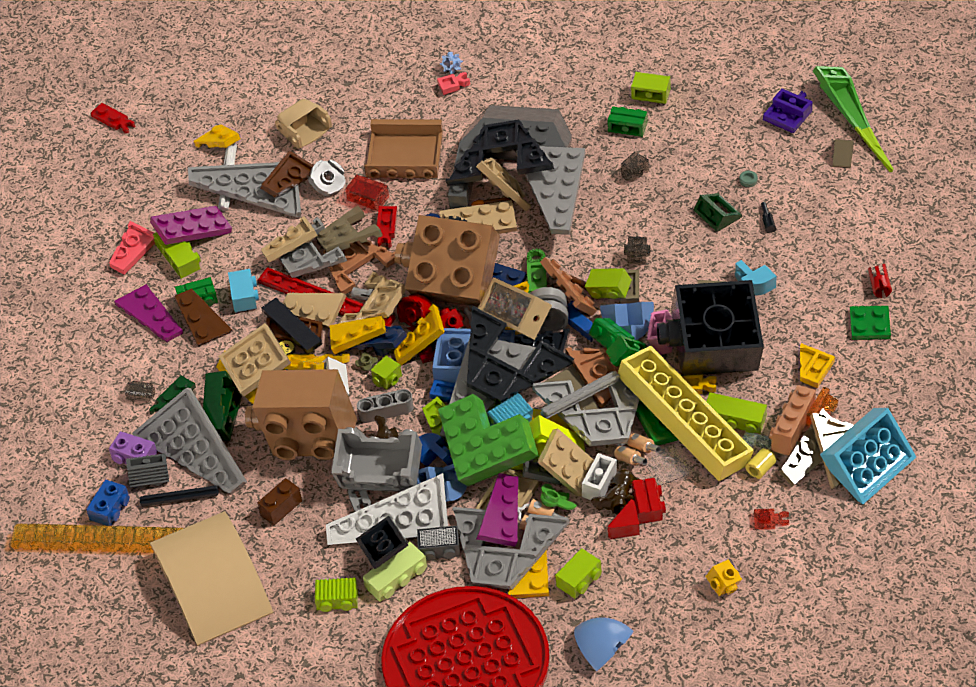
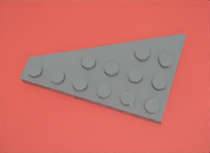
[515,146,586,235]
[188,162,301,217]

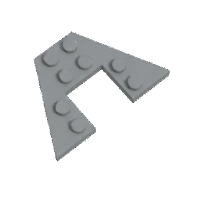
[532,378,639,446]
[453,507,570,590]

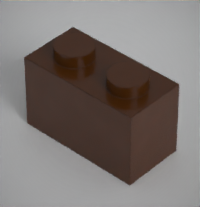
[257,478,302,526]

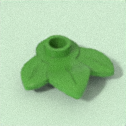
[540,484,577,510]

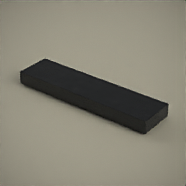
[261,298,323,354]

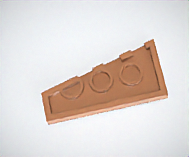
[540,257,597,316]

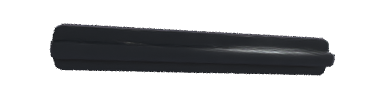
[140,485,219,507]

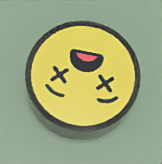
[279,340,296,355]

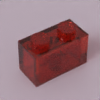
[345,174,389,211]

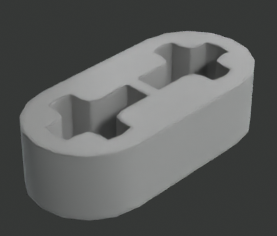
[348,489,371,512]

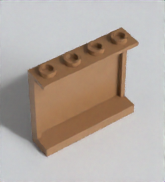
[365,119,443,179]

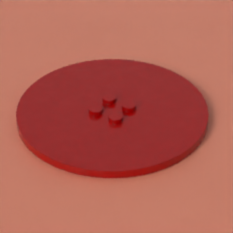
[381,586,550,687]

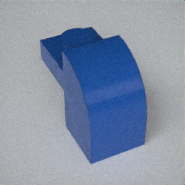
[419,433,453,467]

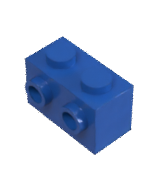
[86,479,130,527]

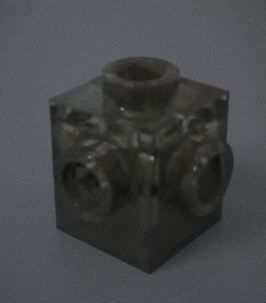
[624,236,651,265]

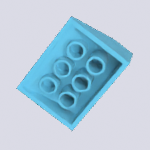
[820,408,916,504]

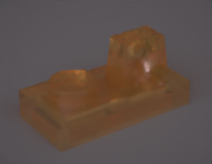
[806,386,839,427]

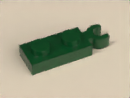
[149,375,196,415]

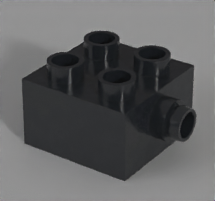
[657,280,764,376]

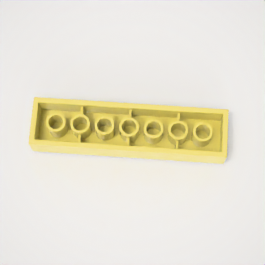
[618,346,754,481]

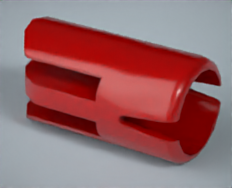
[868,264,892,298]

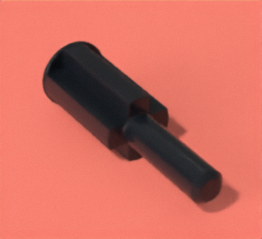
[761,202,776,233]

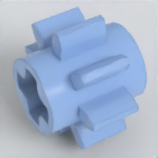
[440,52,463,74]

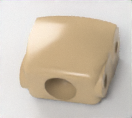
[275,99,332,149]

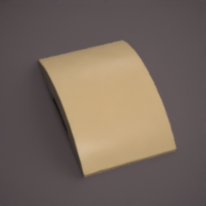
[150,511,273,646]

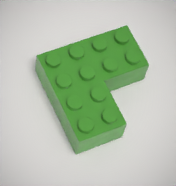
[438,394,539,486]

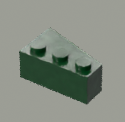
[203,371,242,441]

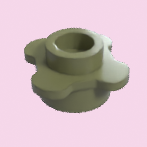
[355,352,378,371]

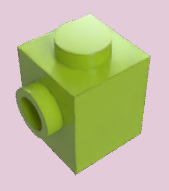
[371,356,402,390]

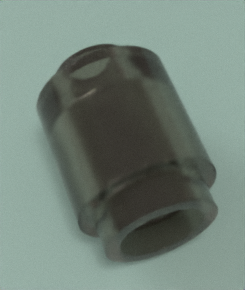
[125,381,155,402]

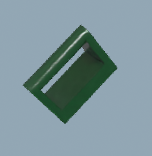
[693,193,742,231]

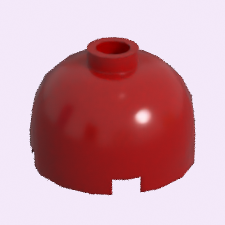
[397,294,432,332]

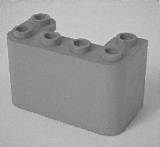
[331,427,422,492]

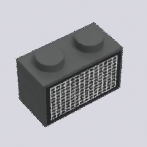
[417,526,460,561]

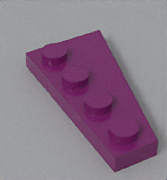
[476,473,518,547]

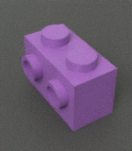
[109,431,157,464]

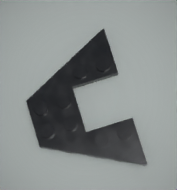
[445,119,554,186]
[467,306,575,404]

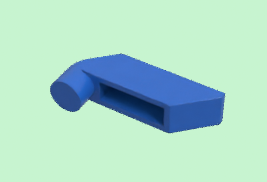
[567,301,593,342]

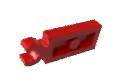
[90,103,136,133]
[377,206,398,248]

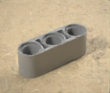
[357,389,414,423]

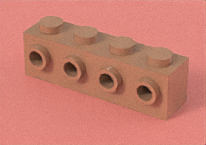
[769,385,816,456]

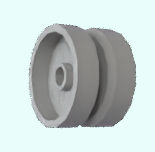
[529,287,568,334]

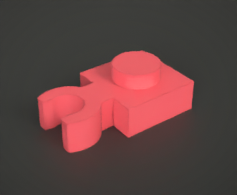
[437,72,470,95]

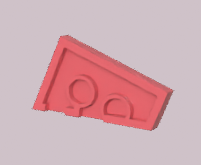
[109,221,155,275]

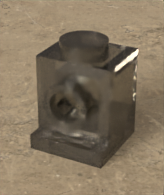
[621,151,649,182]

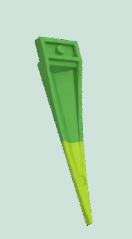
[813,66,894,173]

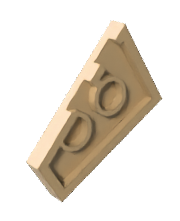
[261,216,318,262]

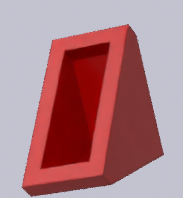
[607,499,640,539]

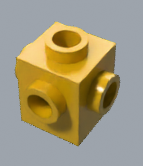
[705,559,742,596]

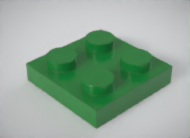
[850,306,891,340]

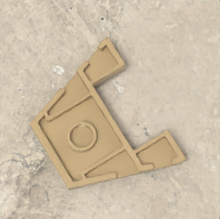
[338,272,406,324]

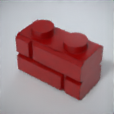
[632,478,666,524]

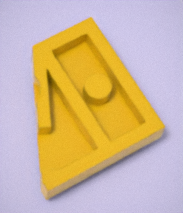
[193,124,240,148]

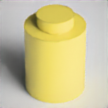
[746,448,776,479]

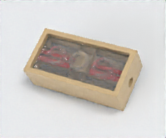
[478,277,552,340]

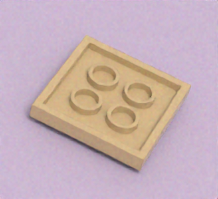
[218,323,291,397]

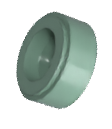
[739,170,758,187]

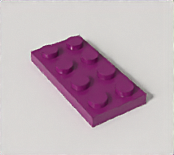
[150,206,232,245]

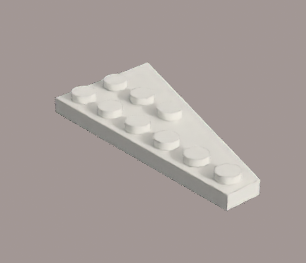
[326,473,448,545]

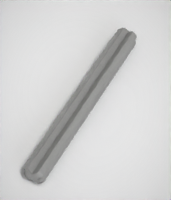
[540,371,620,419]

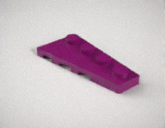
[114,284,183,342]

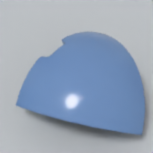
[600,302,654,340]
[417,464,467,502]
[574,618,634,671]

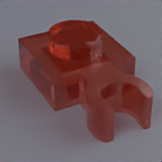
[754,509,789,530]

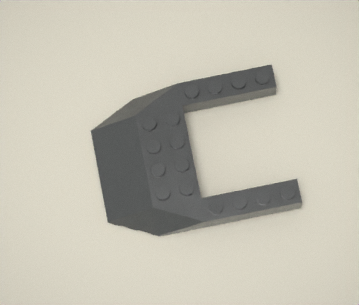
[448,105,572,216]

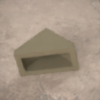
[832,139,854,168]

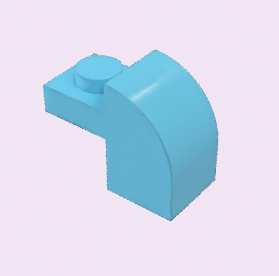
[735,260,777,296]

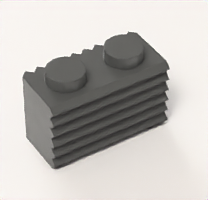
[126,453,169,489]

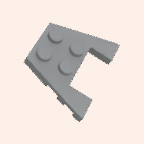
[279,217,347,278]

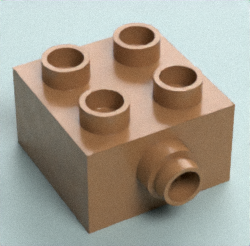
[395,215,500,307]
[245,369,357,460]

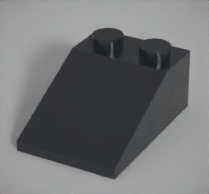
[356,515,409,569]

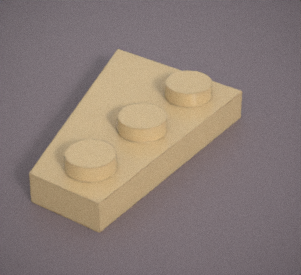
[283,293,346,328]

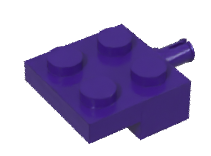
[763,88,813,134]

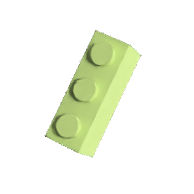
[363,542,427,602]

